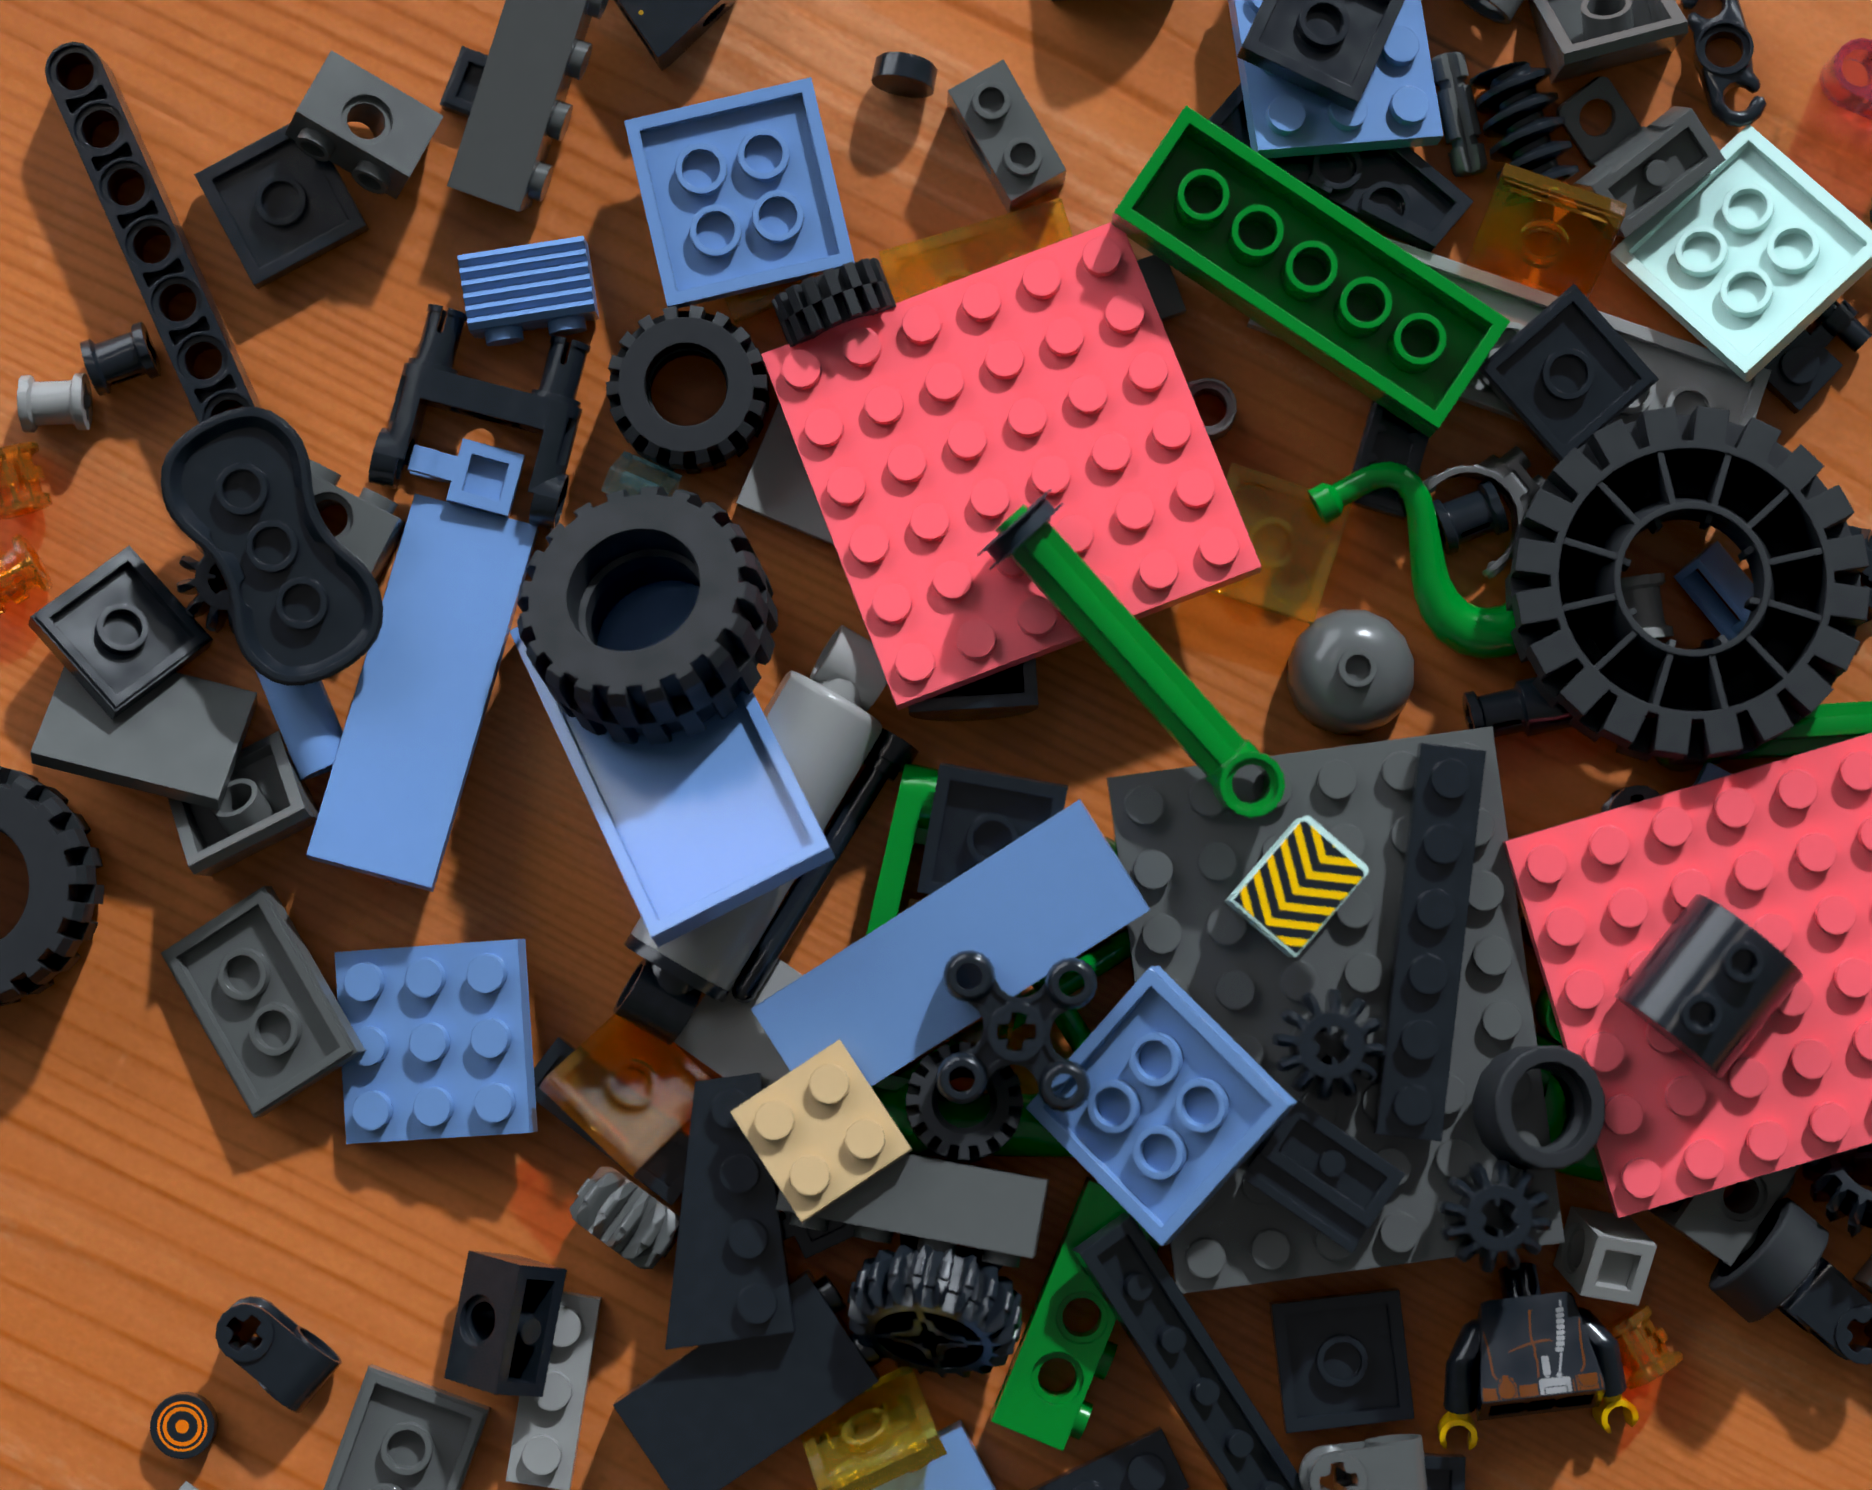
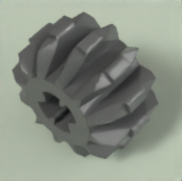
[569,1167,680,1269]

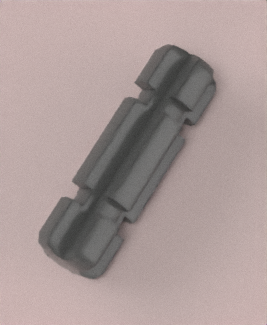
[1431,52,1488,177]

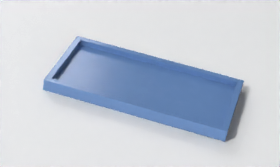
[509,581,835,947]

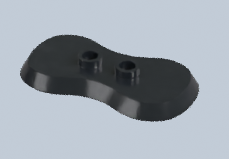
[161,407,383,686]

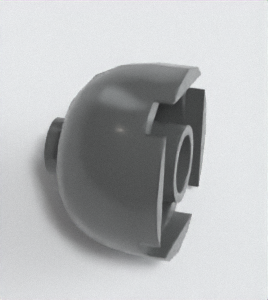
[1287,609,1414,736]

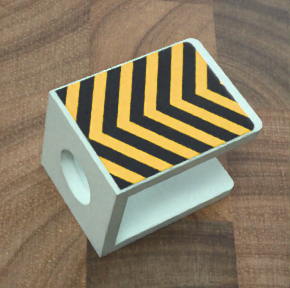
[1224,816,1369,957]

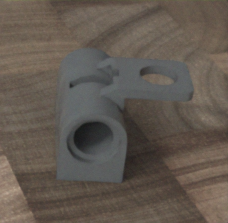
[1556,76,1726,238]

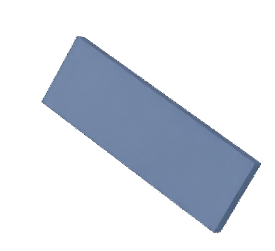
[306,494,539,892]
[751,799,1150,1086]

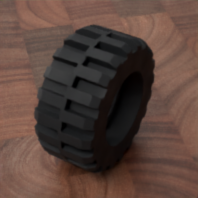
[517,487,778,745]
[0,766,105,1006]

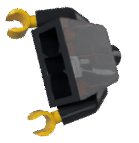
[1437,1262,1638,1450]

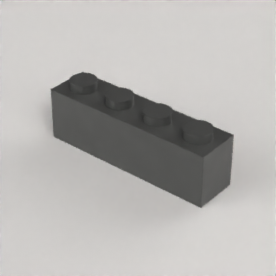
[447,0,608,212]
[776,1153,1050,1268]

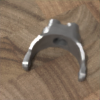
[1423,446,1546,579]

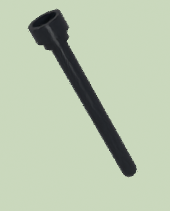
[731,728,919,1003]

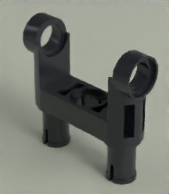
[368,304,591,530]

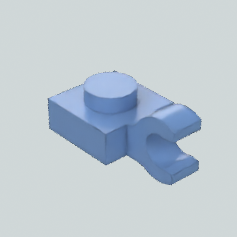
[408,438,525,518]

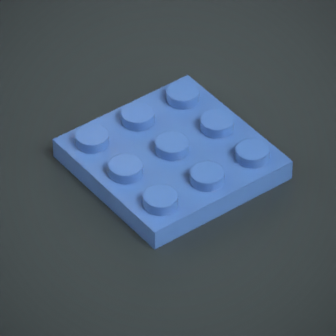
[1228,0,1444,159]
[624,77,855,309]
[335,939,538,1144]
[1026,965,1297,1246]

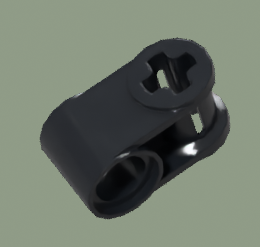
[1777,1256,1872,1365]
[215,1296,342,1413]

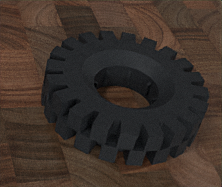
[1505,406,1870,765]

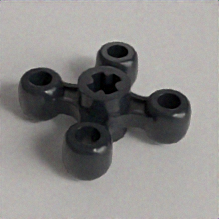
[936,950,1098,1112]

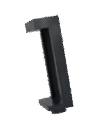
[613,1269,883,1490]

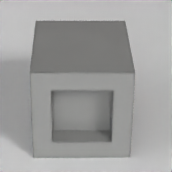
[1553,1206,1657,1305]

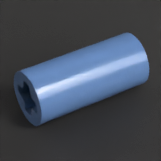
[255,670,343,781]

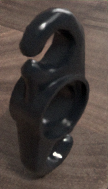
[1681,0,1767,127]

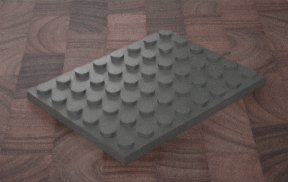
[1107,726,1565,1294]

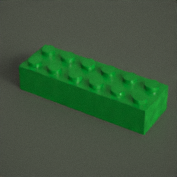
[1111,106,1510,438]

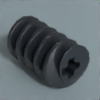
[1469,61,1579,204]

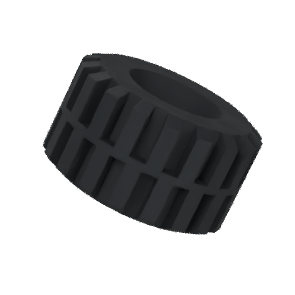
[606,305,770,474]

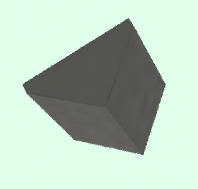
[1528,0,1689,84]
[168,731,319,876]

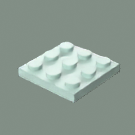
[1610,124,1872,383]

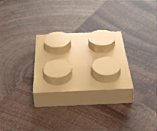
[730,1039,912,1223]

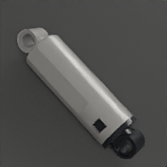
[613,625,887,1045]

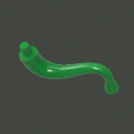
[1307,461,1517,659]

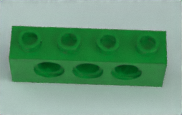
[990,1177,1160,1451]

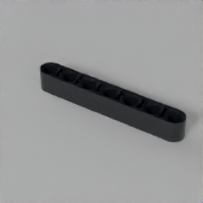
[45,42,262,423]

